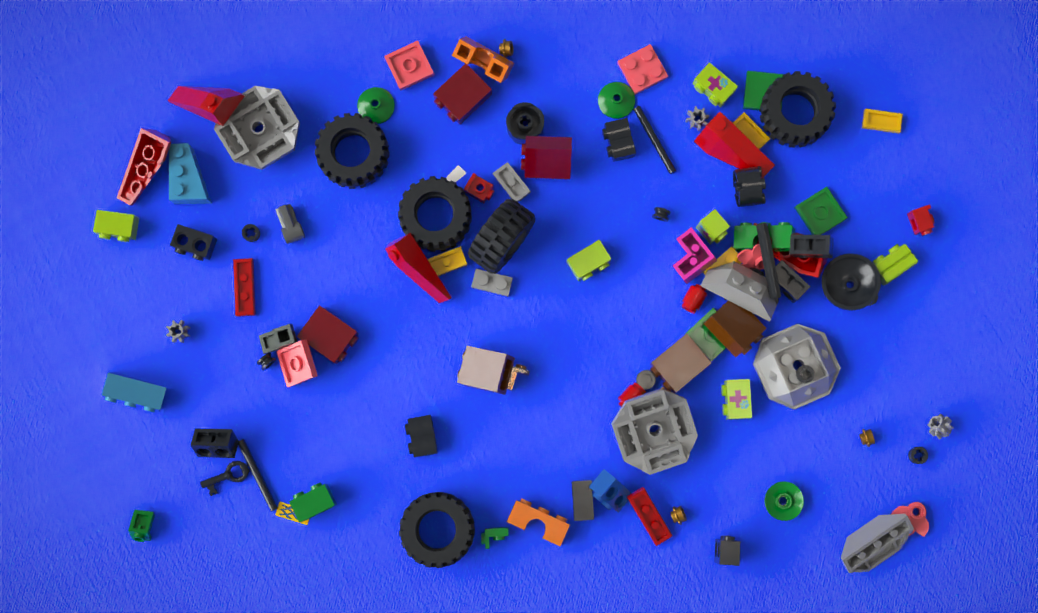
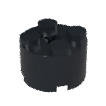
[506,102,544,145]
[733,166,766,207]

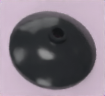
[821,254,881,311]

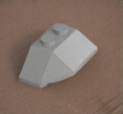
[701,261,777,322]
[841,514,914,573]

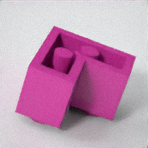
[672,227,717,284]

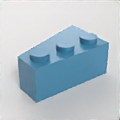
[169,143,212,204]
[101,372,166,413]

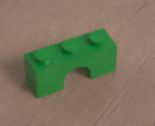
[733,222,795,251]

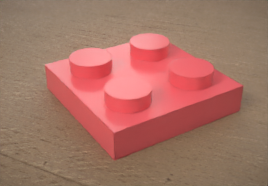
[384,40,434,91]
[617,44,668,95]
[276,339,318,388]

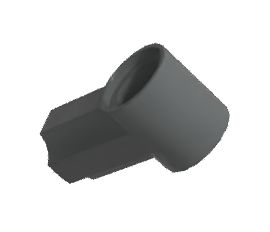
[275,204,305,244]

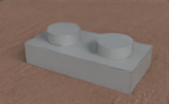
[493,162,531,202]
[471,269,513,297]

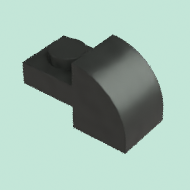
[258,324,297,354]

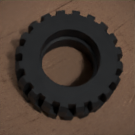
[759,71,836,148]
[315,113,390,189]
[398,176,472,252]
[468,199,536,274]
[399,492,475,568]

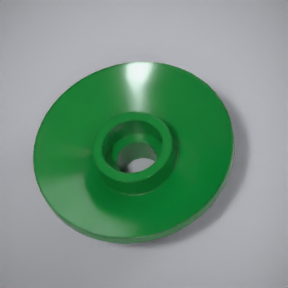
[598,82,635,119]
[357,87,395,124]
[764,481,804,521]

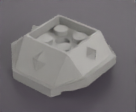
[214,86,300,170]
[753,324,841,410]
[611,388,698,475]

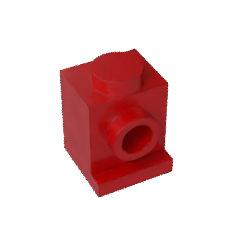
[464,173,495,204]
[907,205,935,236]

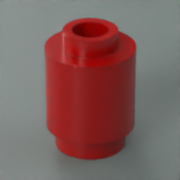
[681,284,707,314]
[618,382,646,407]

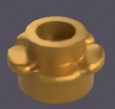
[499,39,514,58]
[859,429,875,447]
[670,506,687,525]

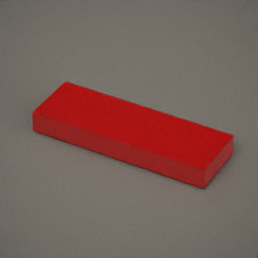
[233,258,256,317]
[627,487,672,546]

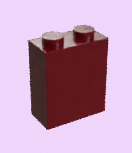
[433,63,492,124]
[521,136,572,179]
[297,305,359,364]

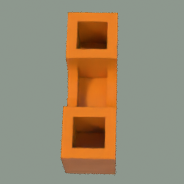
[452,36,514,83]
[507,498,570,546]

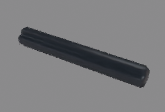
[756,223,781,299]

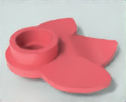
[737,244,764,270]
[892,502,929,536]

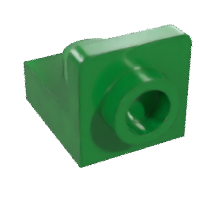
[128,509,155,542]
[481,527,509,549]

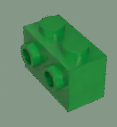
[289,482,337,523]

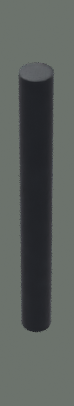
[633,106,676,174]
[238,439,278,512]

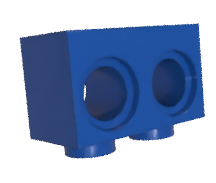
[589,469,632,513]

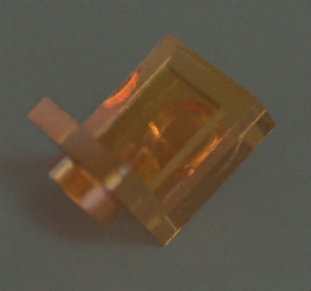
[507,364,530,391]

